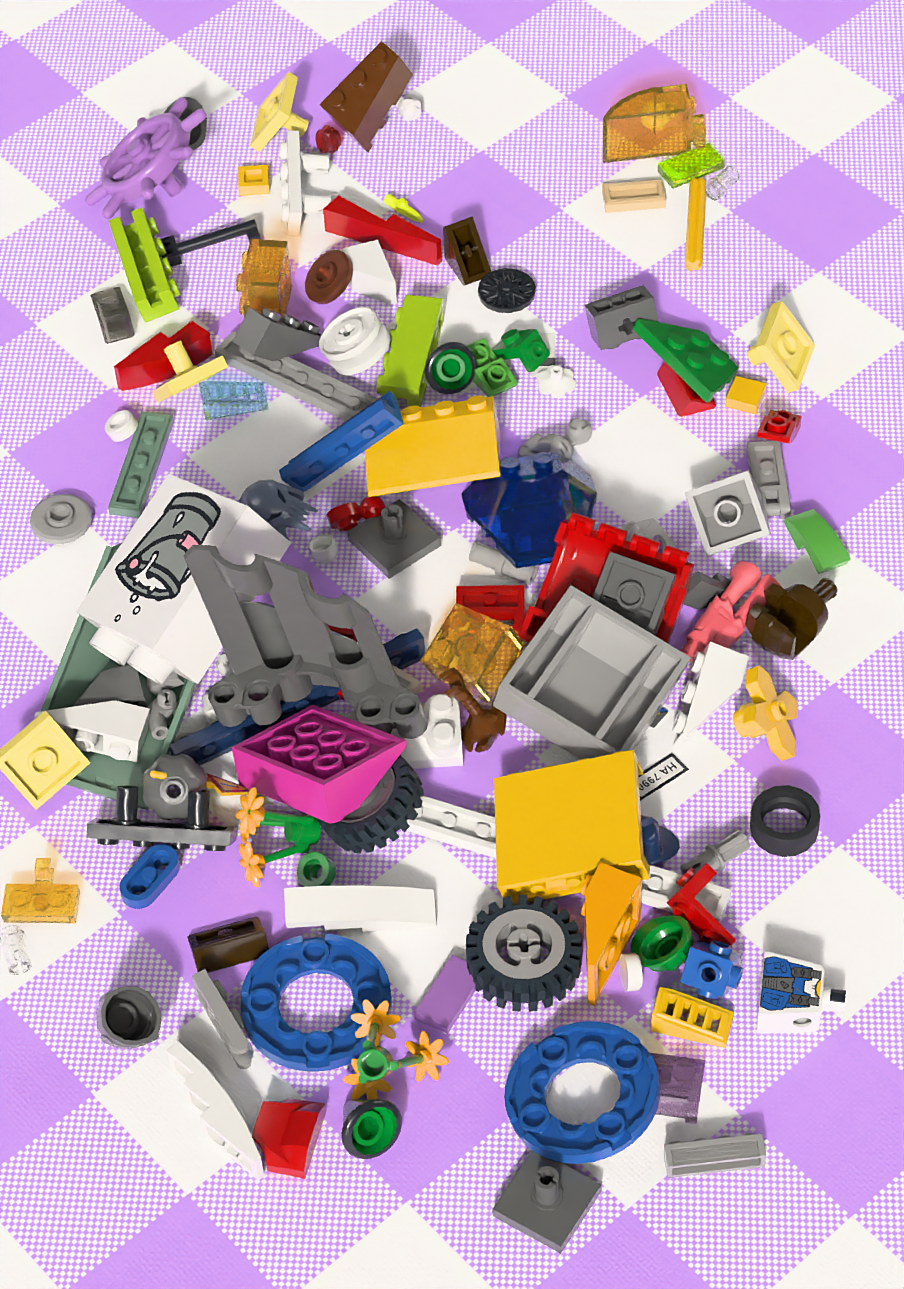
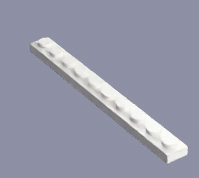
[406,796,731,924]

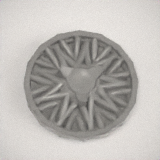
[30,494,92,544]

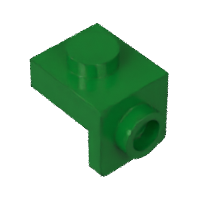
[493,329,550,372]

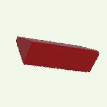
[657,361,716,417]

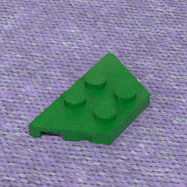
[633,319,739,403]

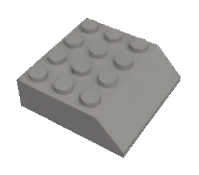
[493,586,691,759]

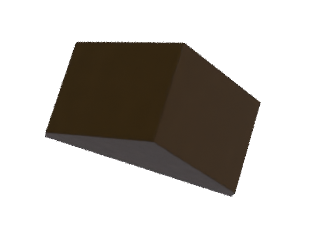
[443,216,492,286]

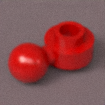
[326,496,386,532]

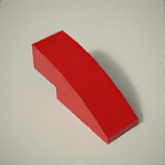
[114,321,213,391]

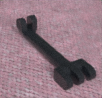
[161,219,261,267]

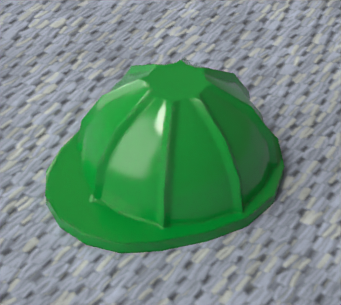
[631,916,694,972]

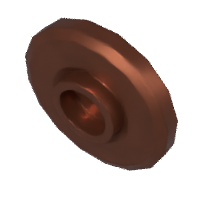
[305,250,353,304]

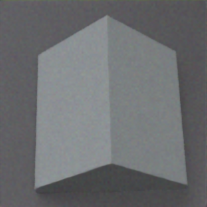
[684,470,771,556]

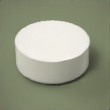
[105,410,138,442]
[619,953,643,992]

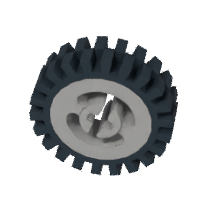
[466,895,582,1012]

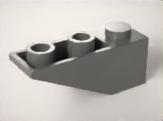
[233,307,321,361]

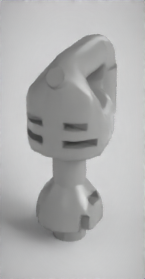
[518,418,592,472]

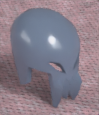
[239,479,318,540]

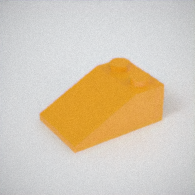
[581,862,642,1006]

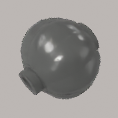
[142,754,208,820]

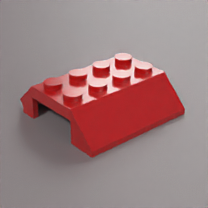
[517,512,694,644]

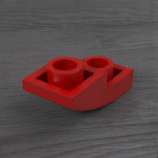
[757,410,802,444]

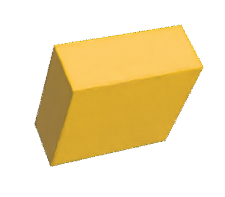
[238,165,270,196]
[725,376,767,414]

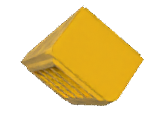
[651,987,734,1048]

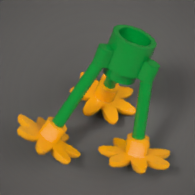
[235,787,321,888]
[343,999,449,1100]

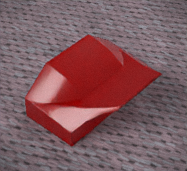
[252,1098,326,1179]

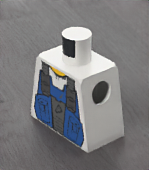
[757,951,846,1034]

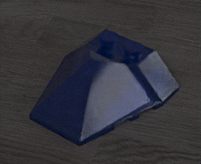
[461,452,597,568]

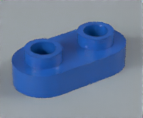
[119,845,180,909]

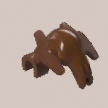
[439,668,507,753]

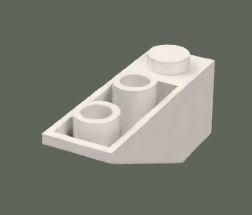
[672,642,749,747]
[35,700,150,762]

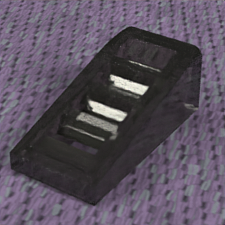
[90,287,135,344]

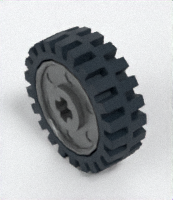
[318,755,424,853]

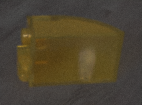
[603,84,706,163]

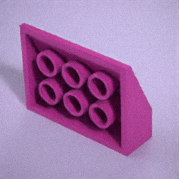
[232,705,407,824]

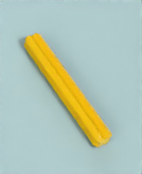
[685,178,707,271]

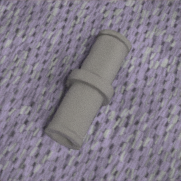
[468,541,539,585]

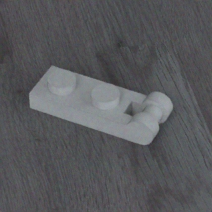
[746,441,791,519]

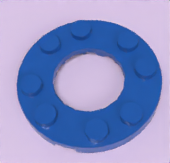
[240,934,392,1072]
[504,1021,661,1164]

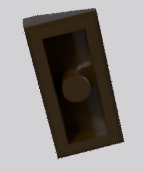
[187,916,269,973]

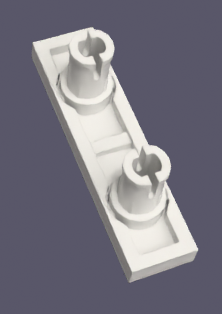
[280,130,331,235]

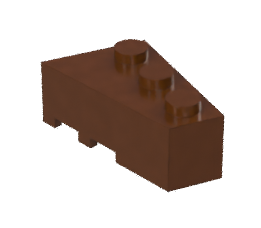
[319,41,413,153]

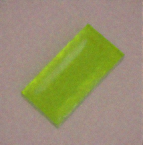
[657,143,725,189]

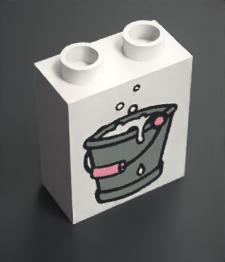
[76,474,291,685]

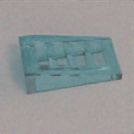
[198,381,269,420]

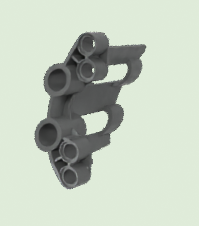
[183,545,428,739]

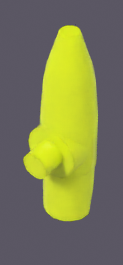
[384,194,424,223]

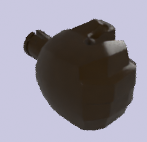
[745,578,838,660]

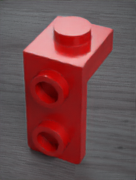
[666,863,736,946]

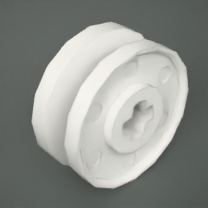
[319,307,391,375]

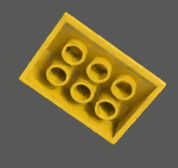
[365,395,501,497]

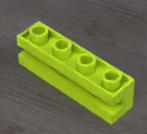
[108,207,181,323]
[376,295,444,407]

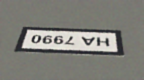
[638,753,689,801]

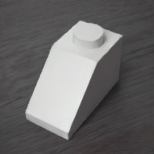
[342,240,397,305]

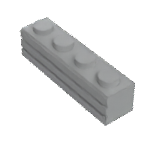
[664,1133,766,1178]

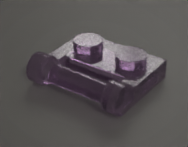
[649,1052,705,1124]

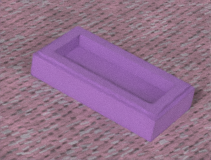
[415,955,476,1034]

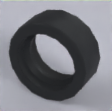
[750,785,821,857]

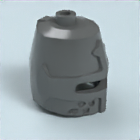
[96,986,161,1049]

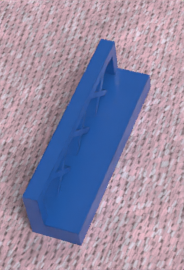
[279,391,404,493]

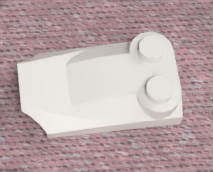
[339,693,463,769]

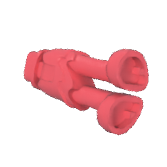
[680,561,783,662]

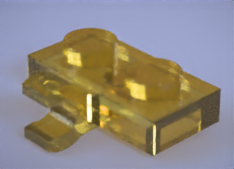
[1,858,80,924]

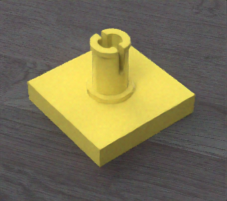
[250,72,309,152]
[748,301,815,393]
[152,341,228,403]
[0,711,90,810]

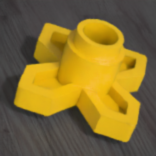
[733,665,798,761]

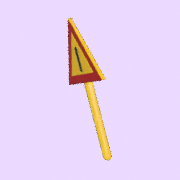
[150,770,258,796]

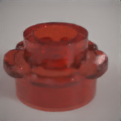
[315,125,341,154]

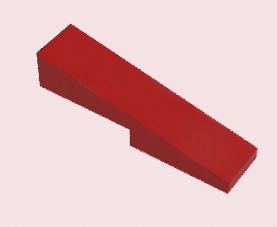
[323,195,442,266]

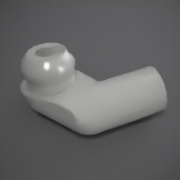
[148,689,177,740]

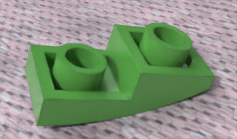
[467,338,518,397]
[783,509,851,574]

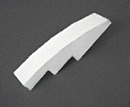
[284,885,437,932]
[167,1041,264,1181]

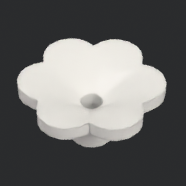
[537,365,576,398]

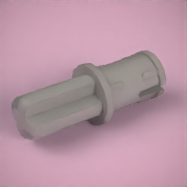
[680,831,751,874]

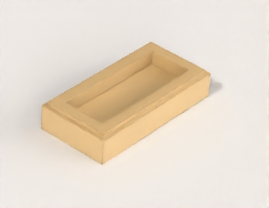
[602,179,666,213]

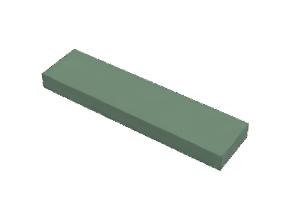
[108,411,174,518]

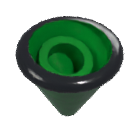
[425,342,477,395]
[341,1099,402,1159]

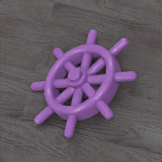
[85,97,207,219]

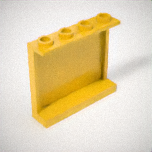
[494,750,651,905]

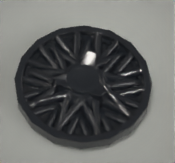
[478,268,536,313]

